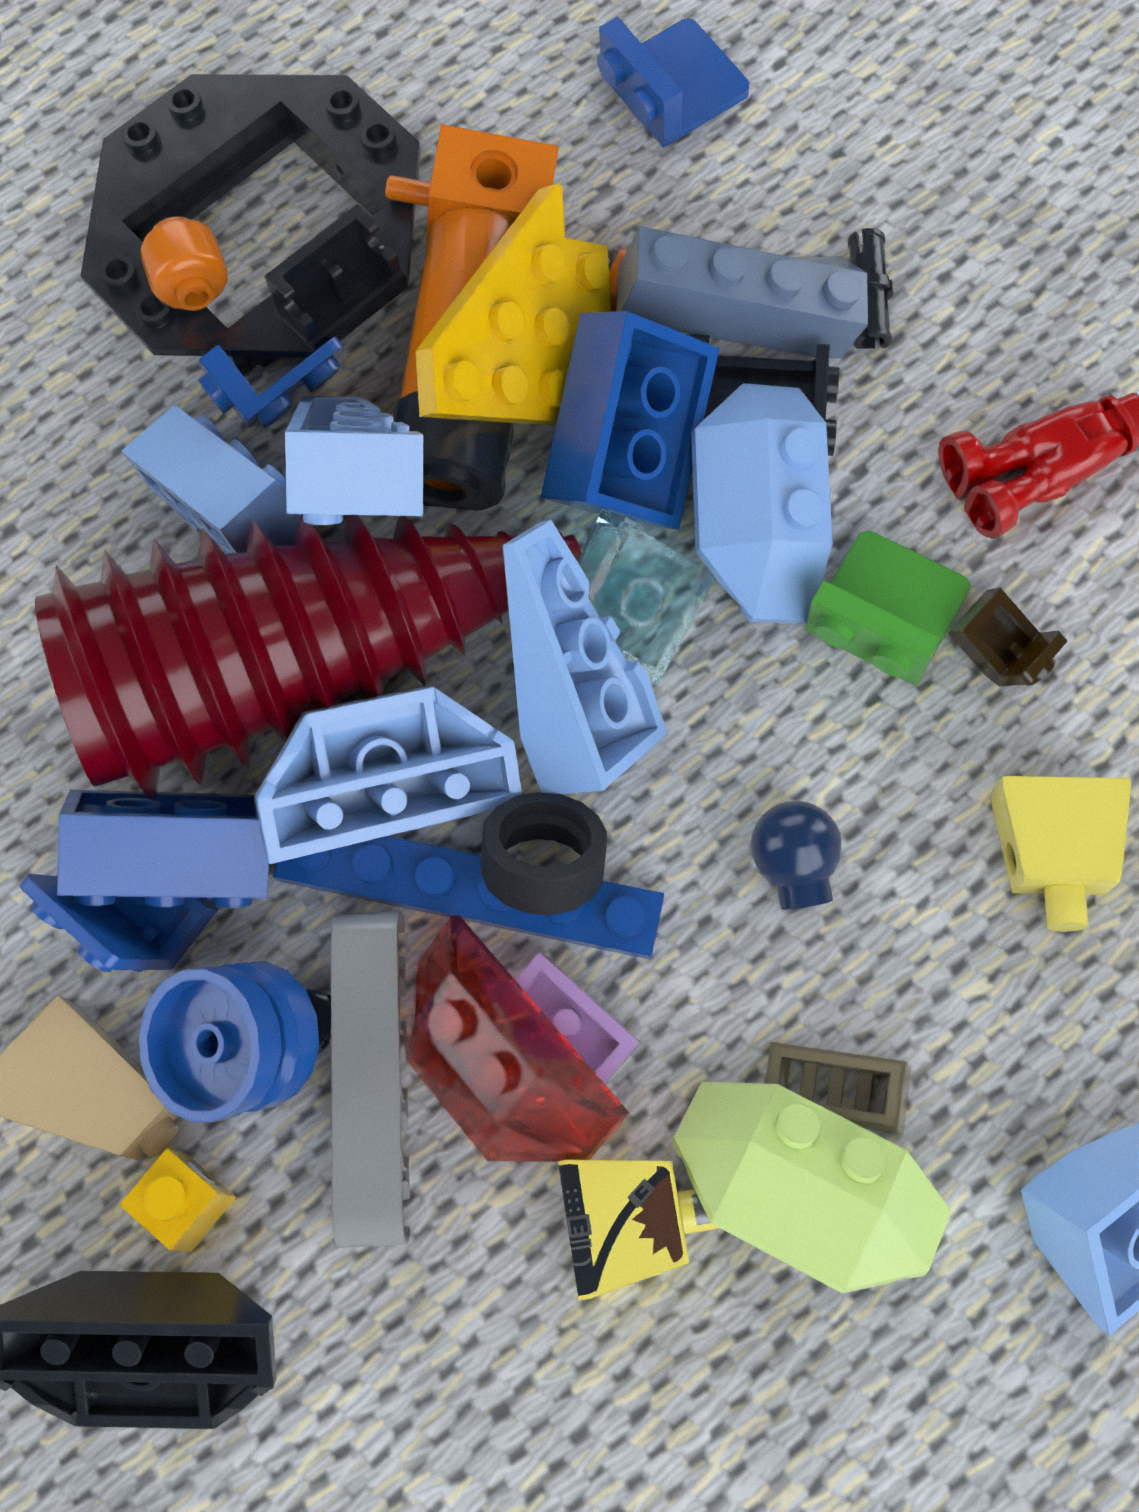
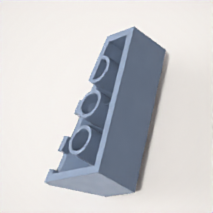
[616,226,868,359]

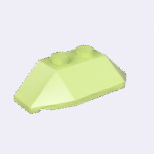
[672,1082,951,1293]

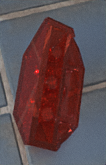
[406,915,629,1162]

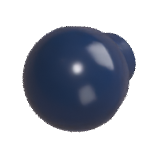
[750,801,842,910]

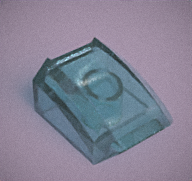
[578,509,716,688]

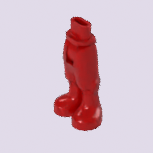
[938,393,1139,539]

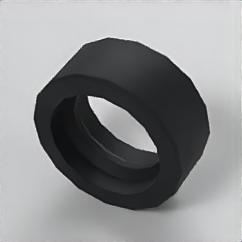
[481,792,607,915]

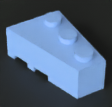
[121,404,300,554]

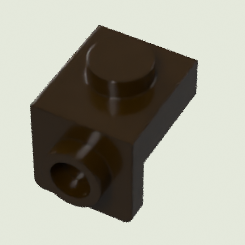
[948,587,1067,687]

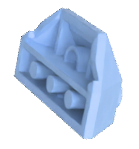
[691,383,833,623]
[254,685,522,864]

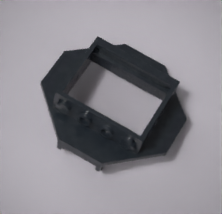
[80,74,421,376]

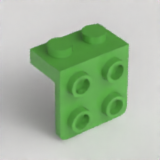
[805,531,970,687]

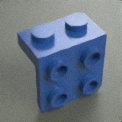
[597,16,750,148]
[198,336,344,428]
[19,873,219,972]

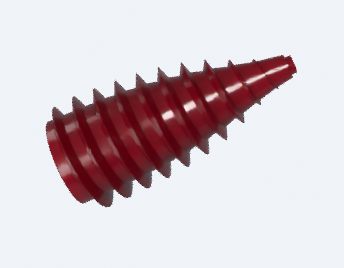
[35,514,583,800]

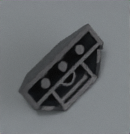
[0,1271,277,1429]

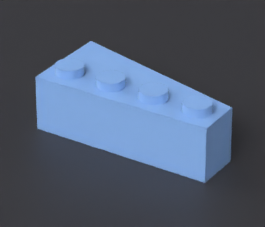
[285,396,423,525]

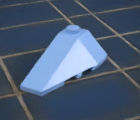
[503,520,668,794]
[1021,1122,1139,1336]

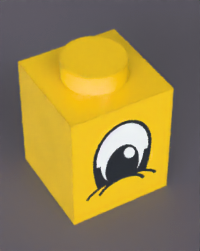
[119,1148,236,1252]

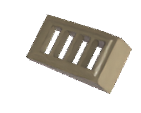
[765,1042,911,1135]

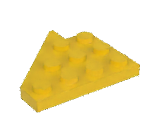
[415,184,611,426]

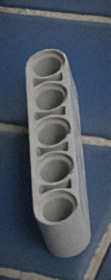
[331,911,410,1248]

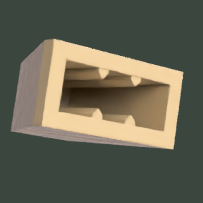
[0,995,179,1160]

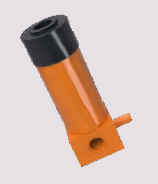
[385,124,559,511]

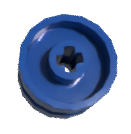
[139,961,319,1122]

